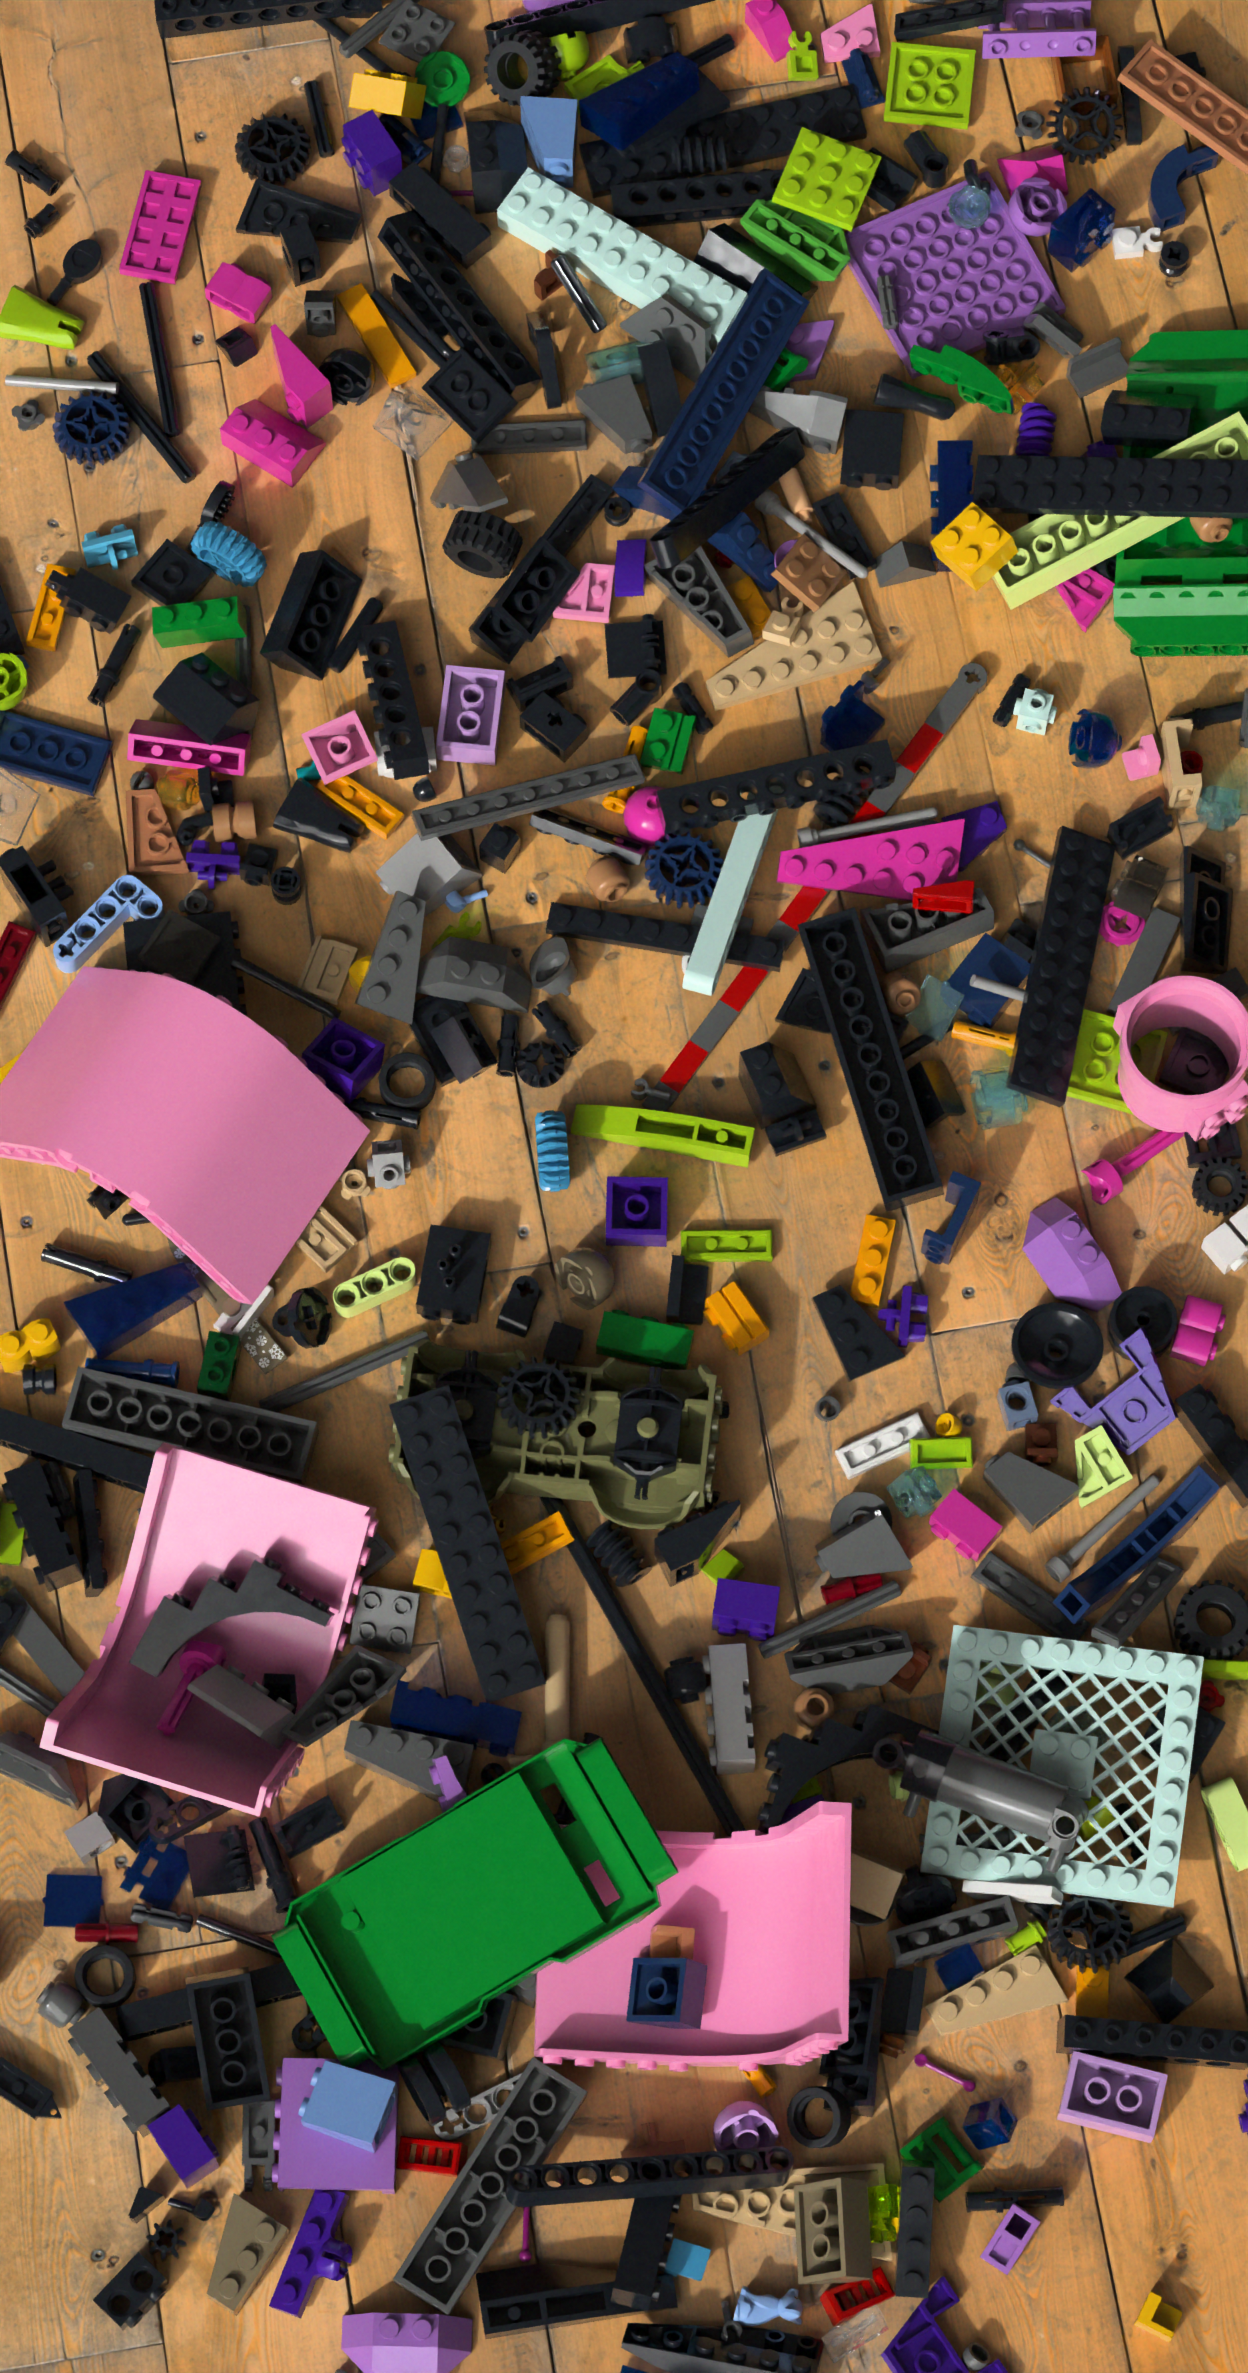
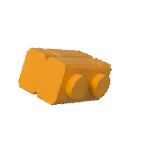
[703,1281,769,1356]

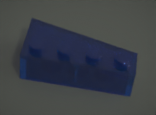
[579,52,700,151]
[929,440,973,572]
[64,1262,203,1359]
[390,1680,523,1757]

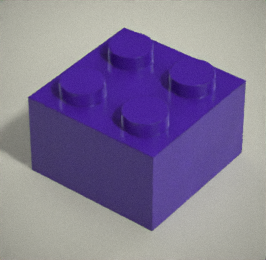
[341,110,402,196]
[301,1017,385,1104]
[606,1176,668,1247]
[712,1578,780,1641]
[147,2104,220,2189]

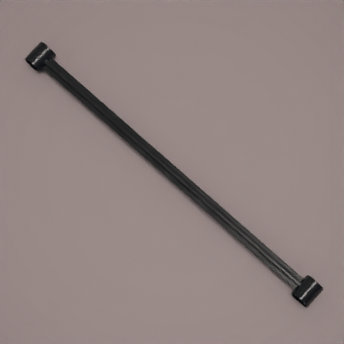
[540,1497,746,1836]

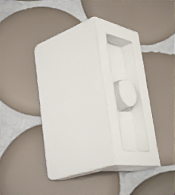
[213,1285,274,1338]

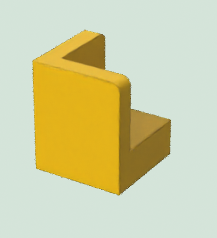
[1134,2291,1182,2342]

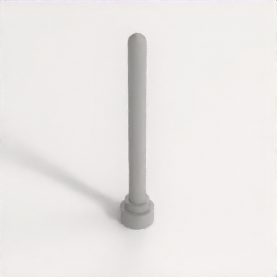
[755,489,869,578]
[797,807,938,848]
[1044,1475,1160,1583]

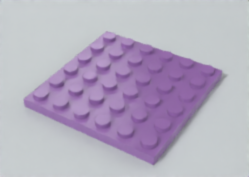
[844,171,1066,379]

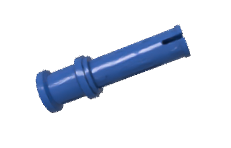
[85,1357,180,1389]

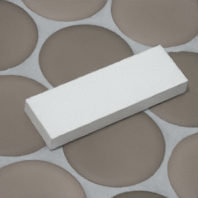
[835,1412,931,1480]
[962,1879,1063,1905]

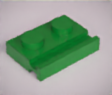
[640,708,697,775]

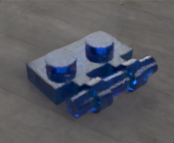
[119,1835,190,1910]

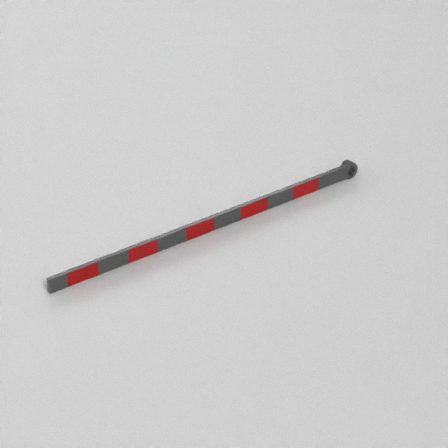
[642,663,987,1112]

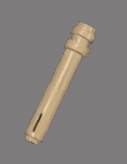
[510,1614,570,1784]

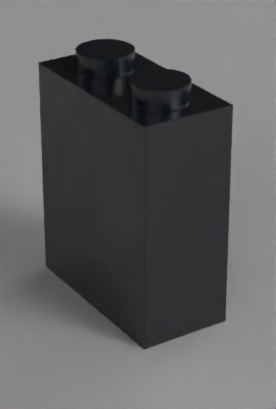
[840,409,904,491]

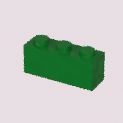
[152,596,247,648]
[596,1309,694,1370]

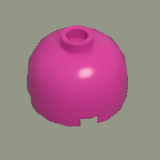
[623,786,675,847]

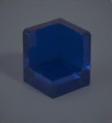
[934,1943,984,1993]
[962,2097,1018,2150]

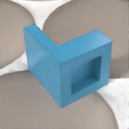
[664,2238,711,2281]

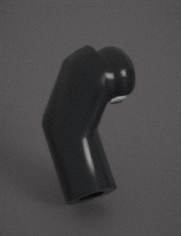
[963,159,991,198]
[176,811,213,846]

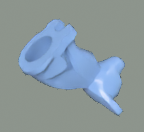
[733,2286,803,2326]

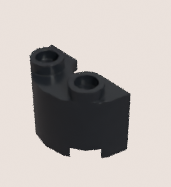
[623,17,683,64]

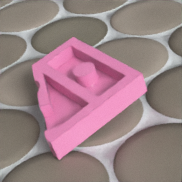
[820,4,880,63]
[553,563,615,623]

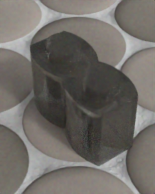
[1111,855,1169,919]

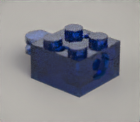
[1047,188,1116,273]

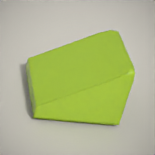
[701,1549,745,1586]

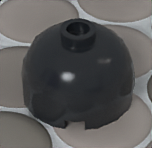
[318,347,376,406]

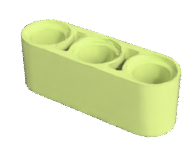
[333,1257,417,1318]
[1201,1777,1248,1872]

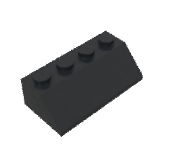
[260,550,362,681]

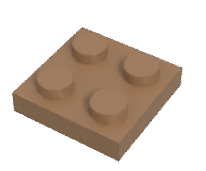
[771,533,847,613]

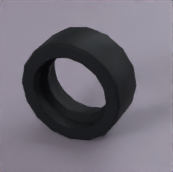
[378,1052,436,1111]
[74,1945,136,2009]
[787,2086,851,2148]

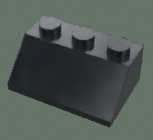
[1100,390,1199,449]
[153,652,260,746]

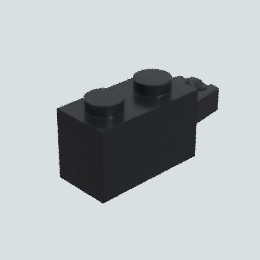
[45,567,132,634]

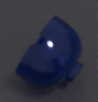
[1068,709,1122,769]

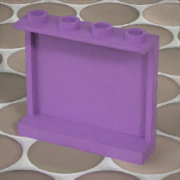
[272,2058,399,2194]

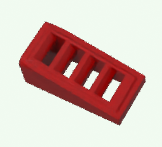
[913,880,975,914]
[396,2136,468,2177]
[820,2266,895,2326]

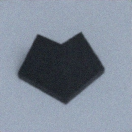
[98,1774,175,1854]
[1124,1938,1214,2024]

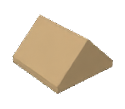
[850,1847,906,1920]

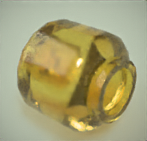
[156,770,200,811]

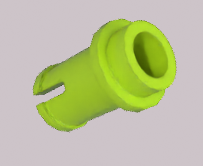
[1004,1920,1047,1957]

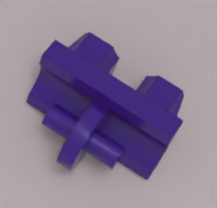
[186,840,241,889]
[878,1286,928,1348]

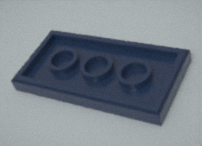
[0,711,113,797]

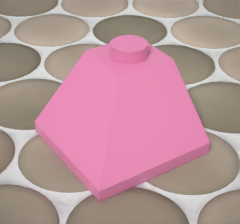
[301,710,378,785]

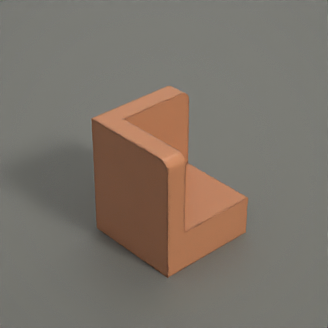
[649,1925,695,1960]

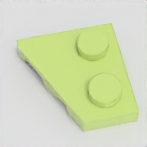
[1075,1425,1133,1509]

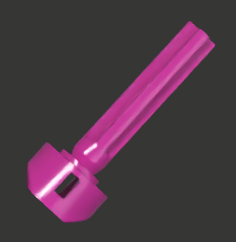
[1081,1130,1185,1205]
[157,1640,227,1736]

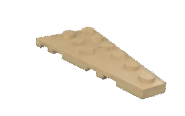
[706,581,882,711]
[692,2163,892,2262]

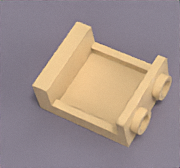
[1158,717,1203,810]

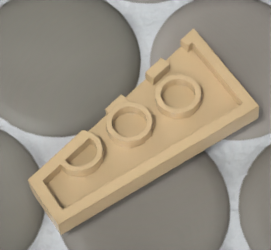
[925,1945,1068,2036]

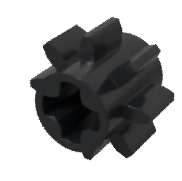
[146,2220,187,2262]

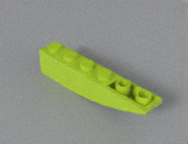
[570,1104,755,1168]

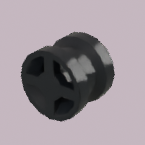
[1159,241,1189,277]

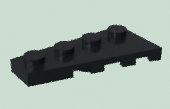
[235,178,363,244]
[775,968,909,1044]

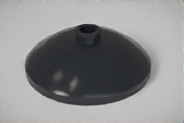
[1011,1303,1104,1389]

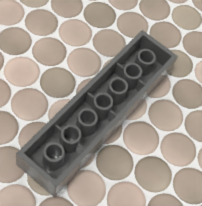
[62,1366,319,1486]
[393,2057,587,2316]

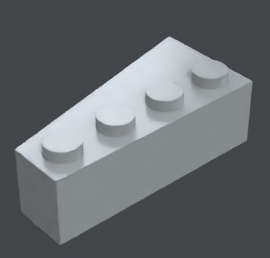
[702,1643,756,1775]

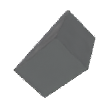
[874,541,936,588]

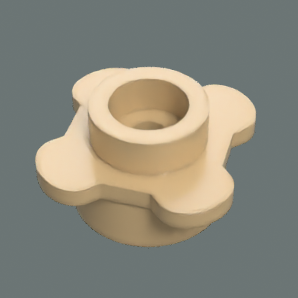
[339,1168,371,1200]

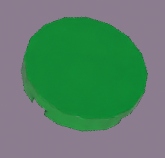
[414,51,470,108]

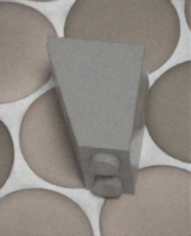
[376,833,483,917]

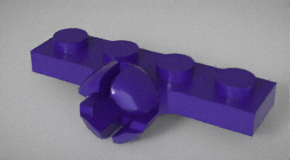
[269,2189,353,2318]

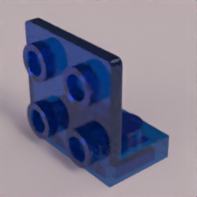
[820,680,885,752]

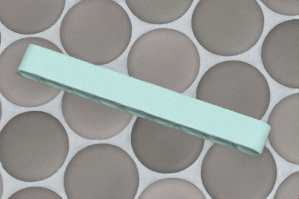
[682,786,784,996]

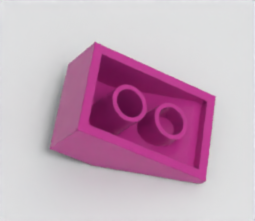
[270,324,333,429]

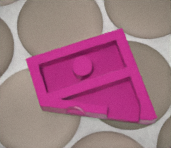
[1055,568,1115,633]

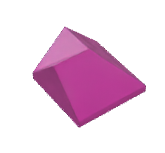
[997,145,1069,198]

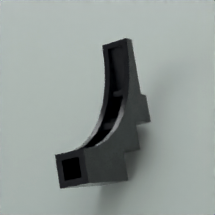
[129,1556,335,1677]
[757,1704,939,1834]

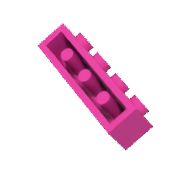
[127,719,251,776]

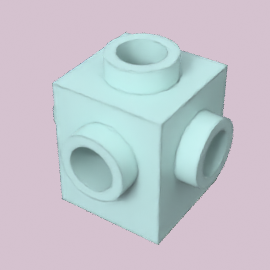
[1013,688,1057,736]

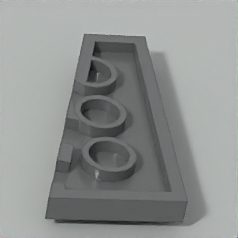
[355,891,426,1025]

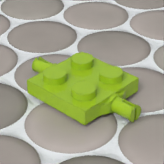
[564,54,646,129]

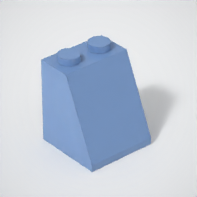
[520,96,578,188]
[298,2060,398,2153]

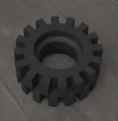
[1192,1157,1248,1216]

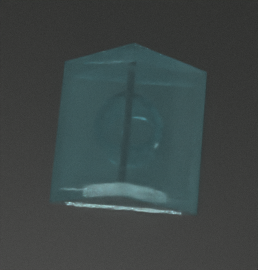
[584,341,644,385]

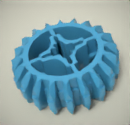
[190,521,267,587]
[535,1110,570,1192]

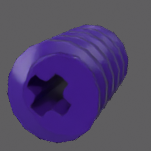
[1015,402,1057,456]

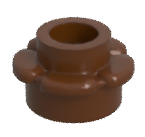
[879,2033,906,2059]

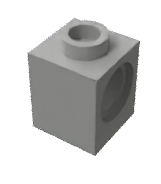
[64,1811,116,1864]

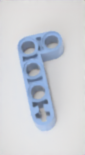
[53,875,165,973]

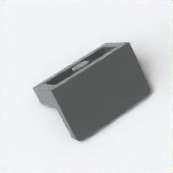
[1066,337,1128,398]

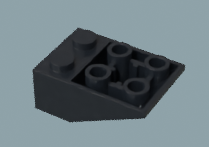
[654,1499,741,1587]

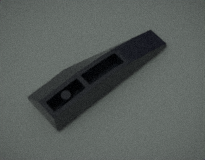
[476,2263,678,2339]
[621,2323,825,2373]

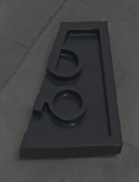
[812,1285,906,1382]

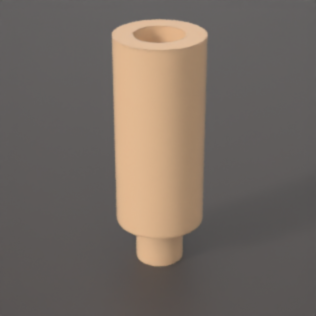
[779,468,813,525]

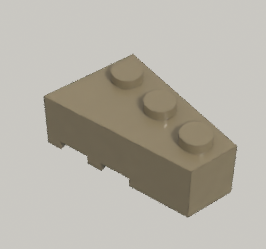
[207,2193,290,2316]

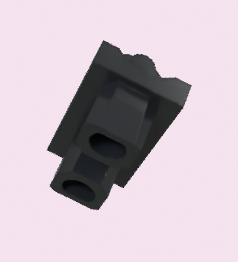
[765,1109,827,1157]

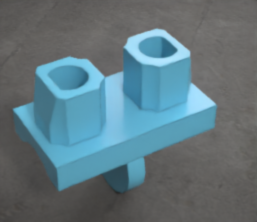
[81,524,138,570]

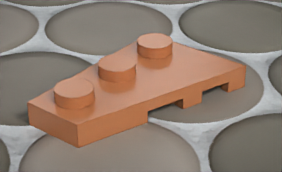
[126,789,189,877]

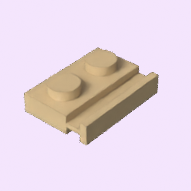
[297,935,358,1005]
[295,1205,358,1273]

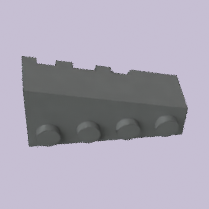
[644,546,754,658]
[344,1720,475,1802]

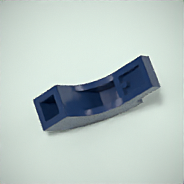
[1148,145,1219,232]

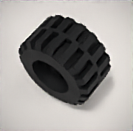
[484,30,562,106]
[442,510,523,579]
[1173,1580,1248,1660]

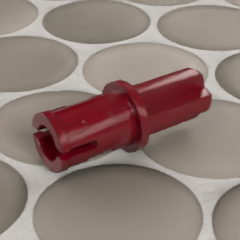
[820,1573,883,1605]
[75,1920,138,1945]

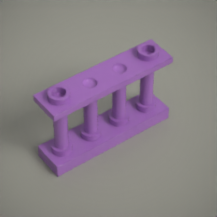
[978,0,1096,59]

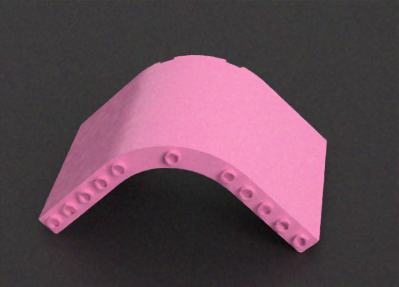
[0,966,370,1305]
[40,1442,379,1816]
[534,1801,852,2072]

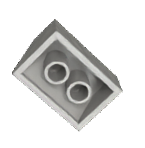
[186,1664,295,1750]

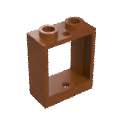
[1051,35,1119,114]

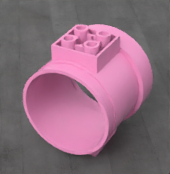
[1113,975,1248,1142]

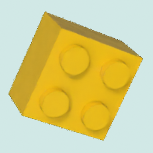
[349,69,426,120]
[931,502,1018,592]

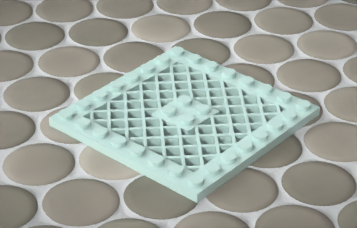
[920,1625,1204,1908]

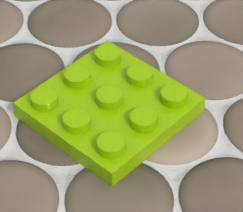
[883,42,976,130]
[772,127,882,232]
[1067,1009,1168,1115]

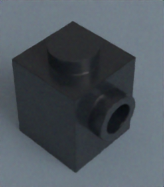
[479,823,521,874]

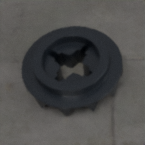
[516,1041,564,1088]

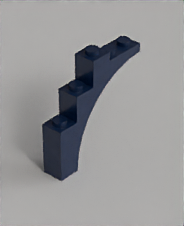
[612,466,779,593]
[1053,1461,1226,1624]

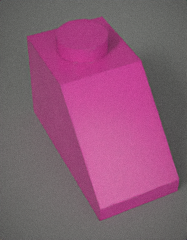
[745,0,793,63]

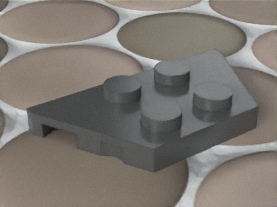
[619,293,711,383]

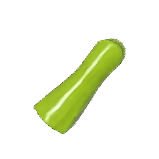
[0,285,85,350]

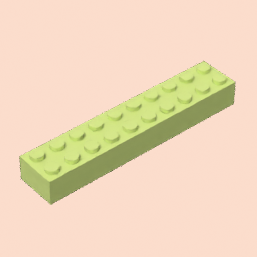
[992,412,1248,610]

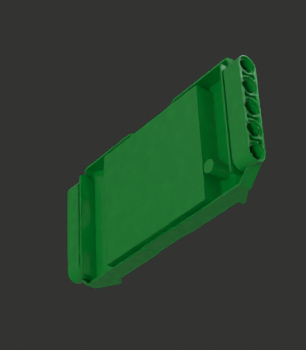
[1113,330,1248,657]
[271,1737,679,2071]

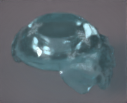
[948,185,992,229]

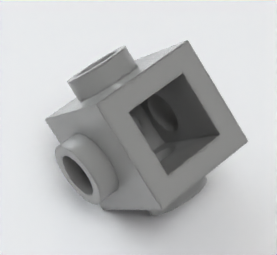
[367,1139,411,1189]

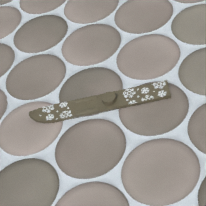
[167,1237,288,1375]

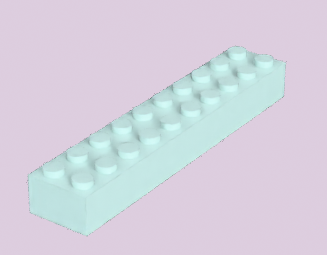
[497,167,747,351]

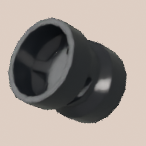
[271,867,302,905]
[23,1364,57,1395]

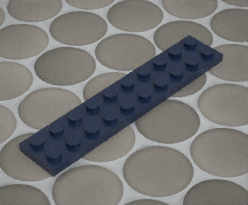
[637,268,810,515]

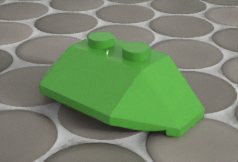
[740,199,851,281]

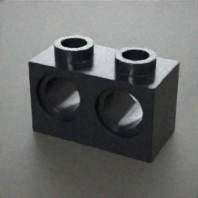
[93,2252,169,2331]

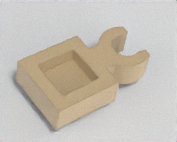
[762,597,804,646]

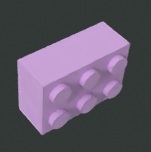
[436,665,506,766]
[1056,2051,1168,2143]

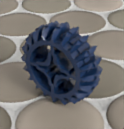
[52,390,131,467]
[645,830,724,909]

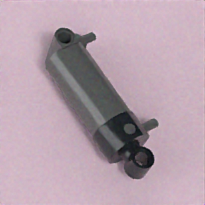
[872,1729,1089,1873]

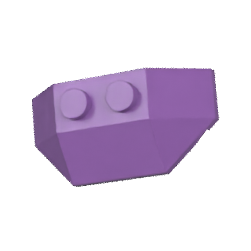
[1022,1197,1122,1312]
[341,2312,473,2373]

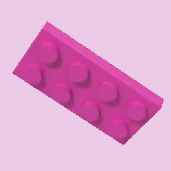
[119,170,202,285]

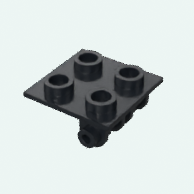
[604,614,667,679]
[183,1825,255,1898]

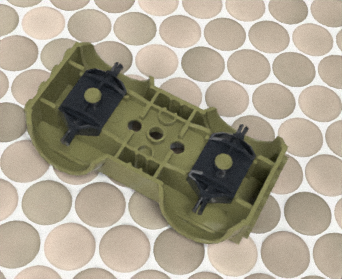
[389,1339,723,1529]

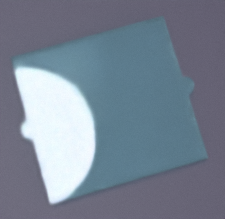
[905,974,965,1042]

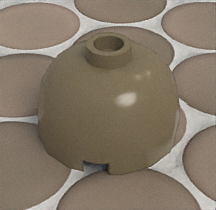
[555,1247,615,1310]

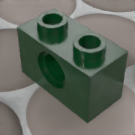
[197,1331,242,1402]

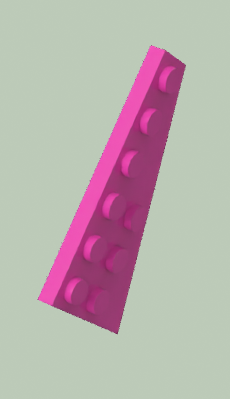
[776,818,965,902]

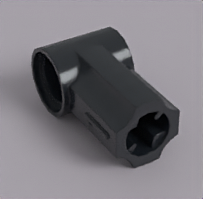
[903,130,948,189]
[610,669,662,727]

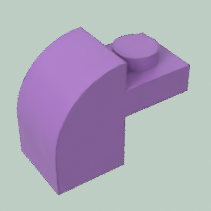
[980,2203,1041,2275]

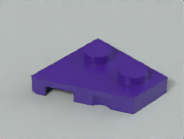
[941,801,1007,872]

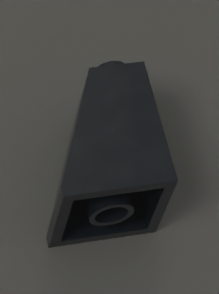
[738,1042,817,1130]

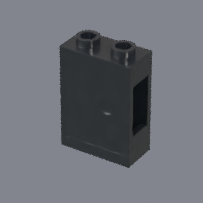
[0,846,74,947]
[416,1225,491,1325]

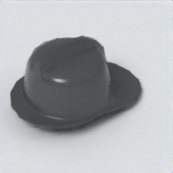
[530,937,578,996]

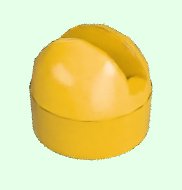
[935,1413,963,1438]

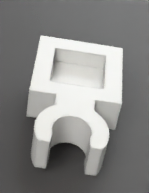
[1111,226,1163,260]

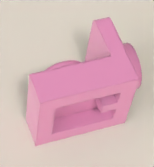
[1122,734,1161,781]

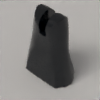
[873,373,955,421]
[273,777,366,853]

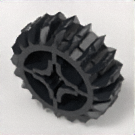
[1046,87,1123,165]
[235,111,312,185]
[497,1356,581,1439]
[1047,1894,1133,1975]

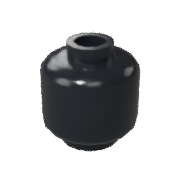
[664,1656,708,1704]

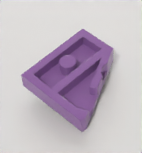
[783,320,834,382]

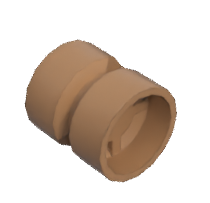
[212,801,257,842]

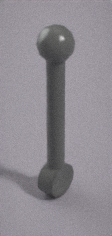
[1013,839,1051,869]

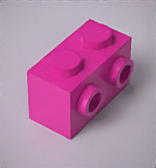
[929,1489,1002,1562]

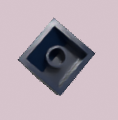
[626,1958,707,2029]

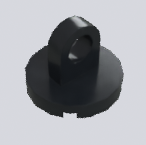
[272,1287,332,1349]
[893,1864,957,1925]

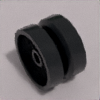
[1107,1286,1177,1361]
[398,2042,471,2126]

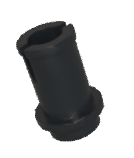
[24,203,60,239]

